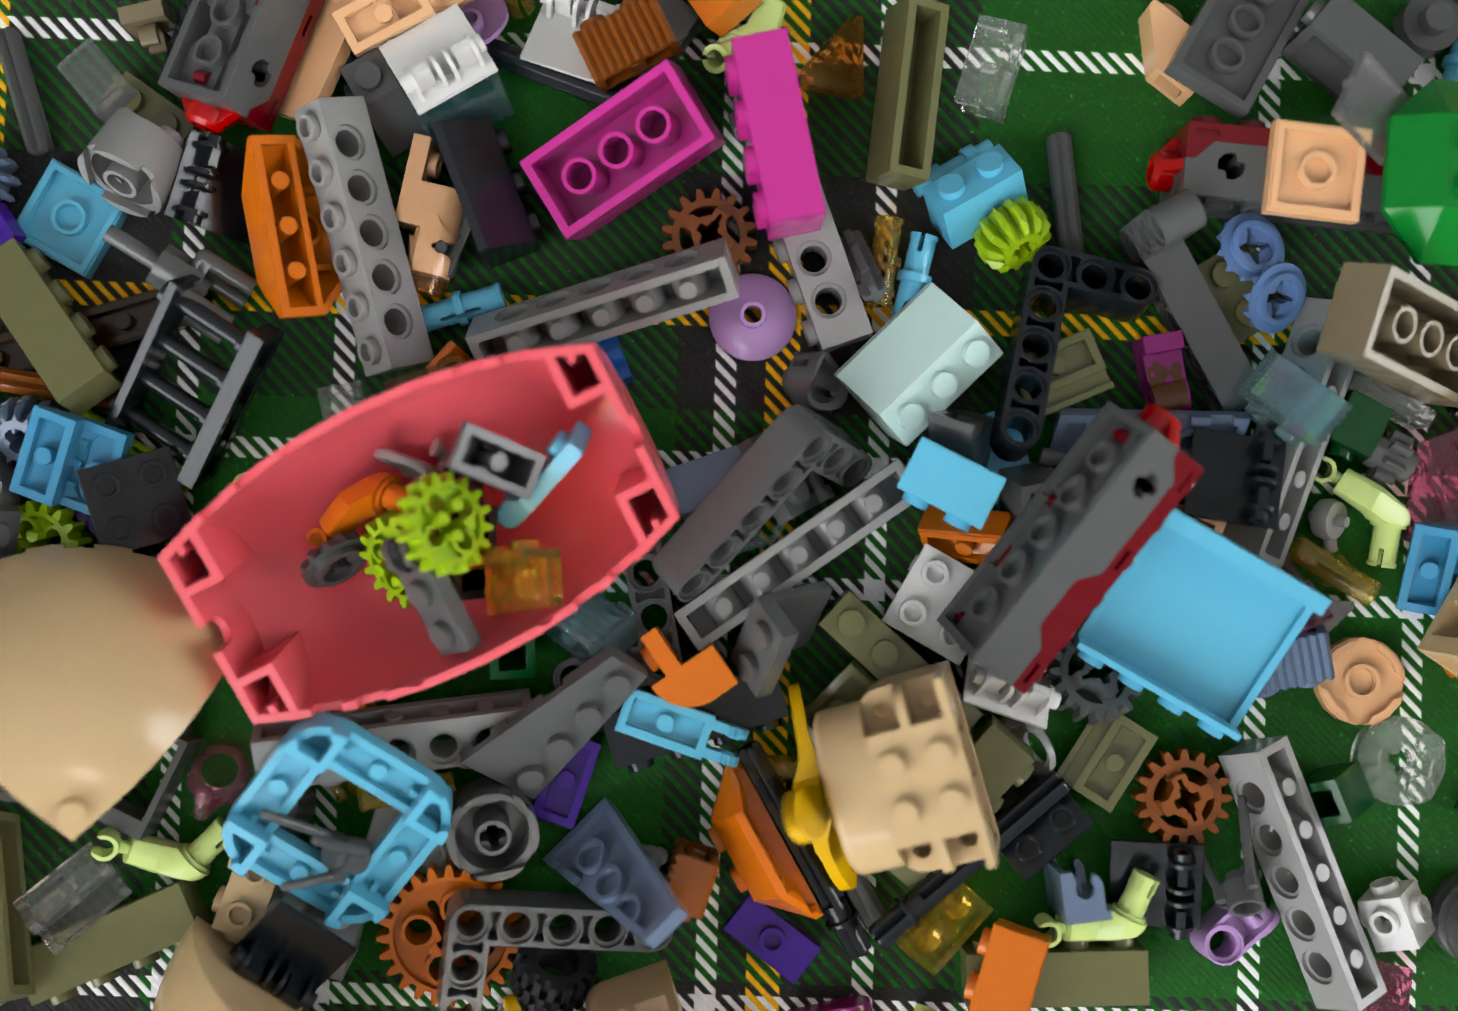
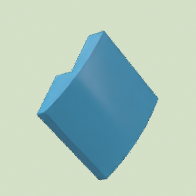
[8,405,135,516]
[1395,522,1458,616]

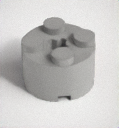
[78,107,184,217]

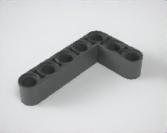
[1119,189,1264,411]
[652,404,872,602]
[553,537,683,689]
[436,888,673,1011]

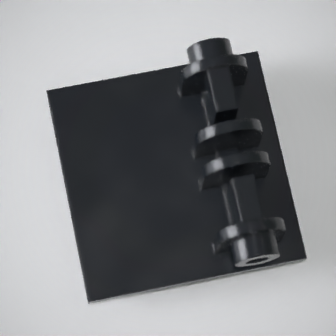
[163,129,250,245]
[1183,428,1287,530]
[76,446,192,550]
[994,771,1095,882]
[1109,839,1204,940]
[229,899,357,1011]

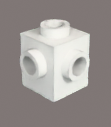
[1357,876,1436,953]

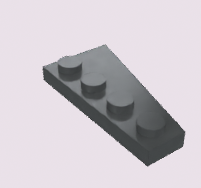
[459,645,648,799]

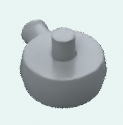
[1308,498,1350,553]

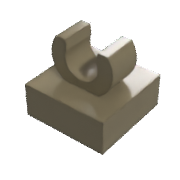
[117,0,177,55]

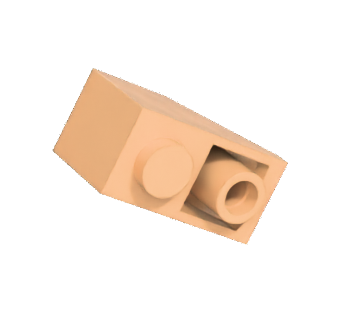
[1138,0,1194,107]

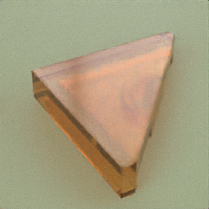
[797,15,864,100]

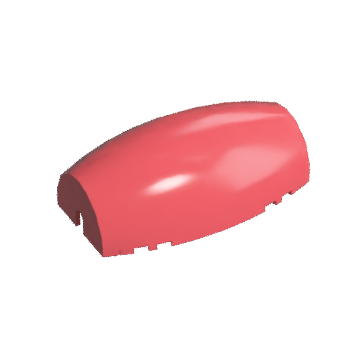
[157,341,680,724]

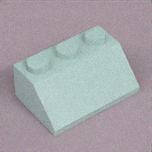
[834,282,1004,447]

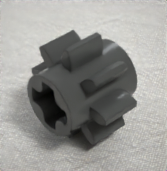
[1359,430,1419,486]

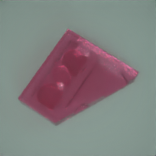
[1402,428,1458,541]

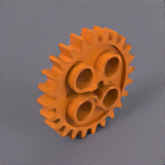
[376,858,522,1007]

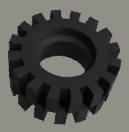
[510,947,598,1011]

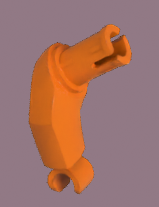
[306,472,431,546]

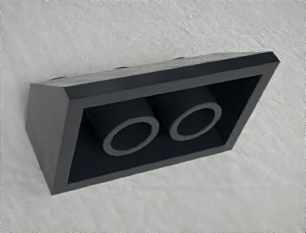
[430,116,544,268]

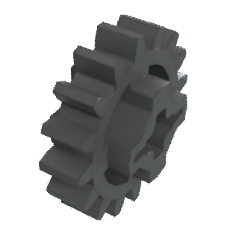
[1043,631,1142,726]

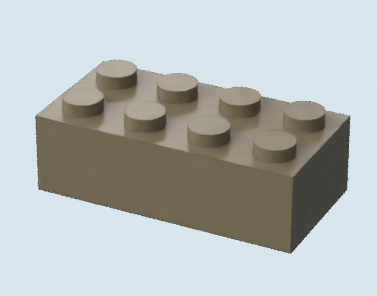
[1316,262,1458,408]

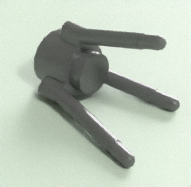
[1187,795,1266,917]
[260,809,372,891]

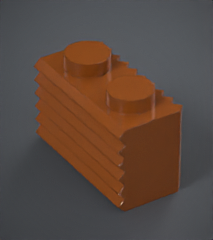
[572,0,682,93]
[663,837,720,922]

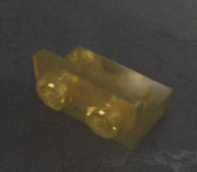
[469,540,563,616]
[895,882,994,976]

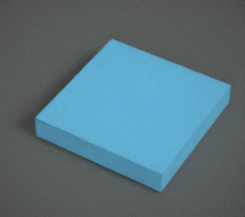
[16,158,129,280]

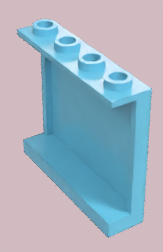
[1073,508,1332,742]

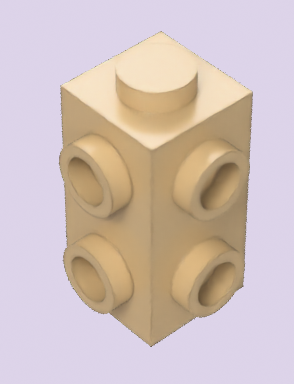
[211,858,280,943]

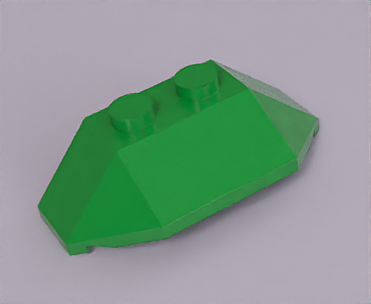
[1380,79,1458,268]

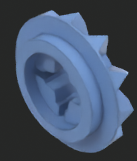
[1216,213,1285,282]
[1242,260,1306,333]

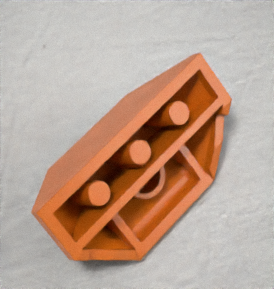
[241,135,342,319]
[707,750,824,919]

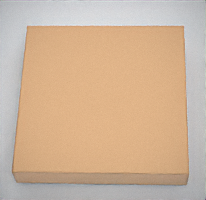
[1261,119,1369,225]

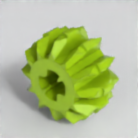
[972,196,1052,273]

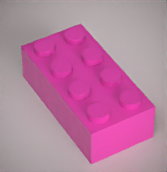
[724,27,826,241]
[519,59,727,241]

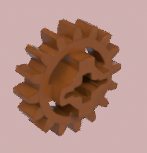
[662,188,758,277]
[1130,746,1232,843]

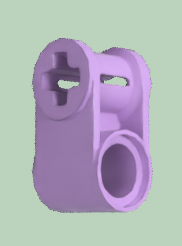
[1190,904,1281,966]

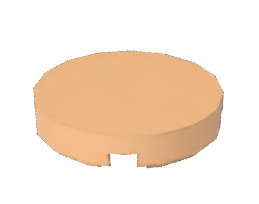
[1313,637,1406,725]

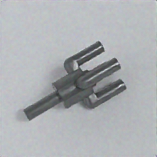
[102,224,257,344]

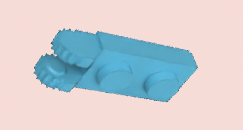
[497,420,592,529]
[614,688,749,768]

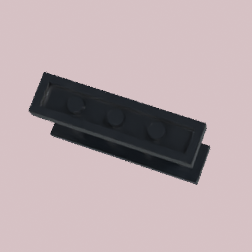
[105,274,285,490]

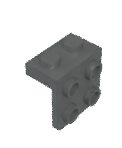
[730,581,832,698]

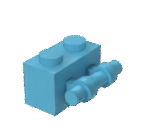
[912,139,1028,250]
[897,436,1007,532]

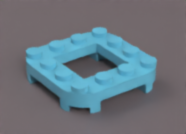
[221,711,453,930]

